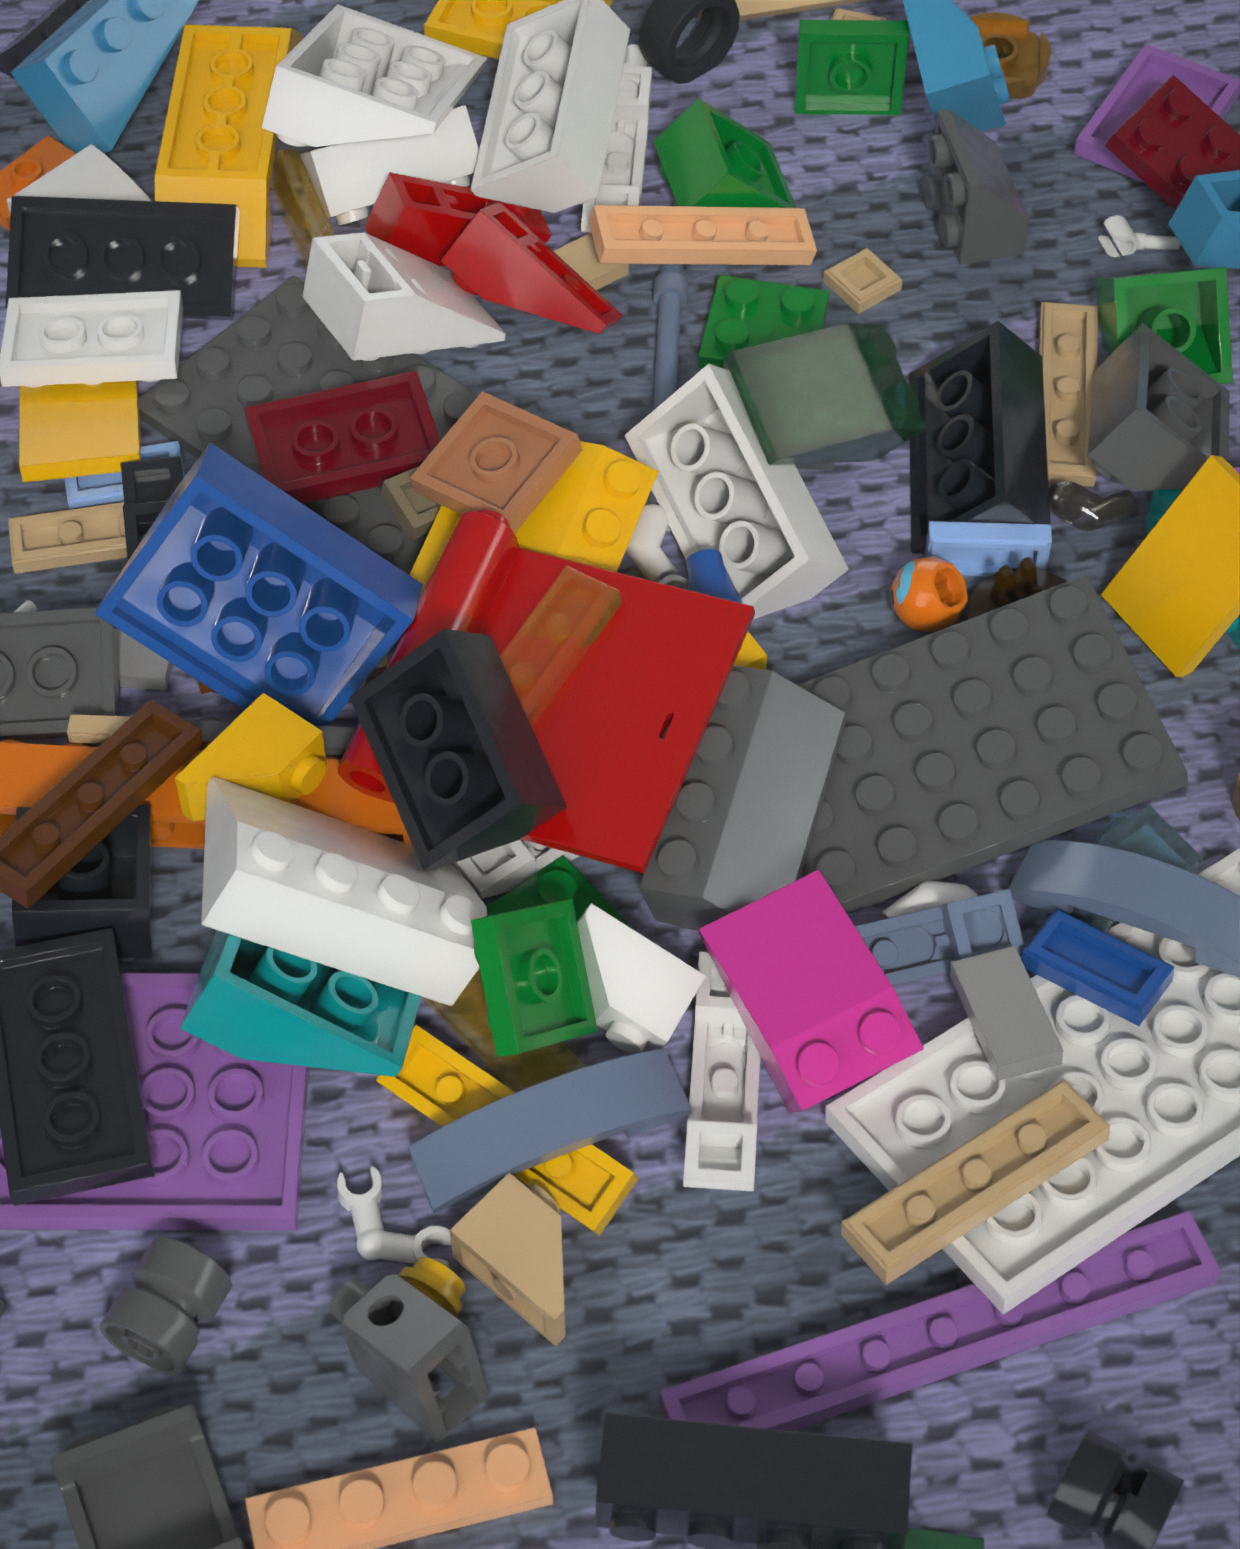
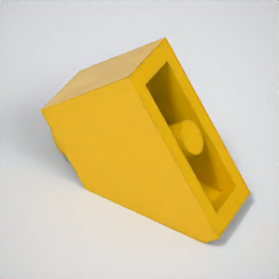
[175,693,328,821]

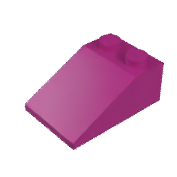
[698,870,924,1113]

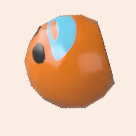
[890,556,968,633]

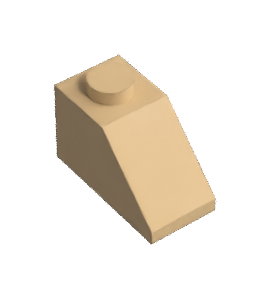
[450,1173,566,1346]

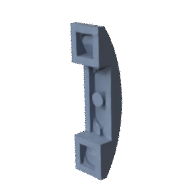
[1008,840,1240,977]
[855,889,1025,986]
[408,1049,692,1214]

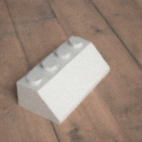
[471,0,630,213]
[625,364,849,619]

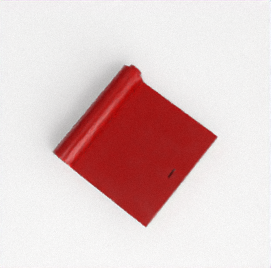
[337,509,755,874]

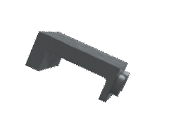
[50,1405,244,1549]

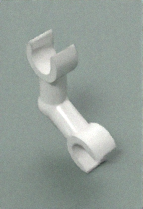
[337,1165,451,1268]

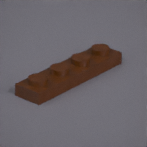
[0,700,202,909]

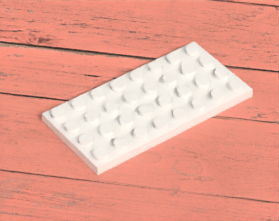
[826,848,1240,1315]

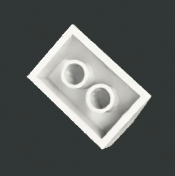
[289,105,479,226]

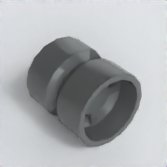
[99,1237,233,1375]

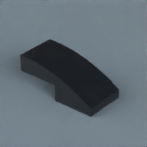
[120,456,184,560]

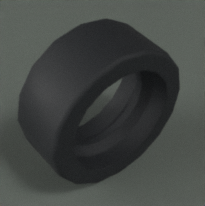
[639,0,740,84]

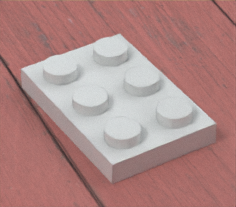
[0,290,183,388]

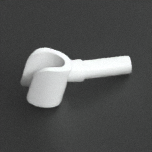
[1098,215,1180,257]

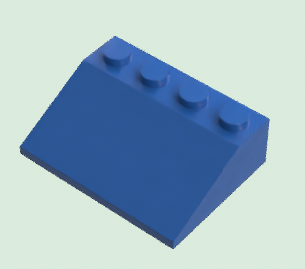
[94,443,423,726]

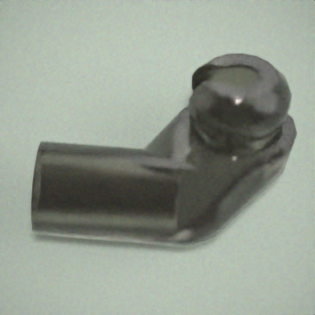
[1049,481,1138,532]

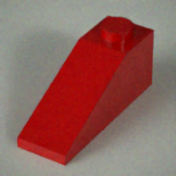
[365,172,552,267]
[441,202,624,334]

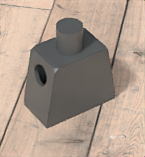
[329,1274,490,1445]

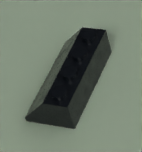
[909,321,1051,554]
[595,1413,912,1549]

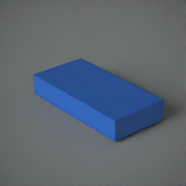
[1021,908,1175,1026]

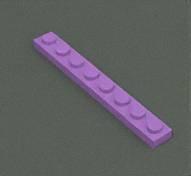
[659,1210,1221,1431]

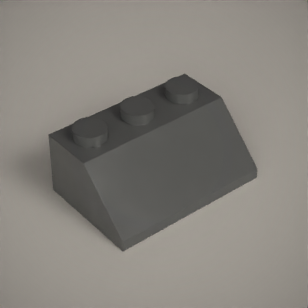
[1087,323,1230,491]

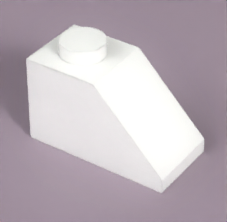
[577,903,706,1054]

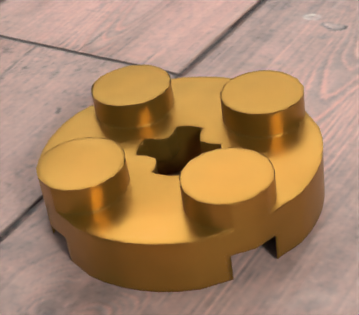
[970,12,1051,99]

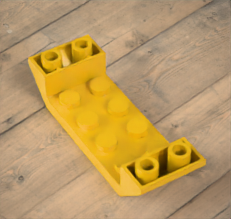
[155,25,303,268]

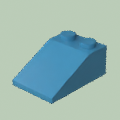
[903,0,1011,132]

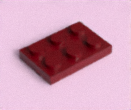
[1105,75,1240,211]
[244,370,441,504]

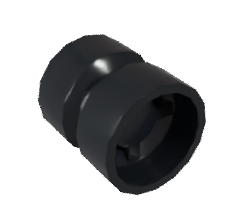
[1046,1430,1185,1549]

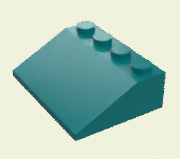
[179,930,422,1077]

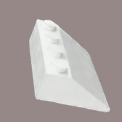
[262,4,487,147]
[201,776,487,1006]

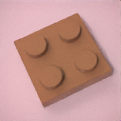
[410,391,583,534]

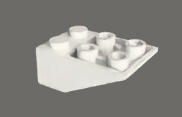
[302,232,506,361]

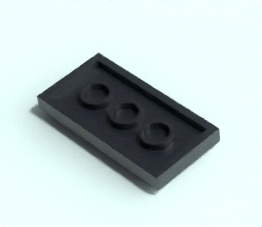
[5,196,240,321]
[0,928,155,1206]

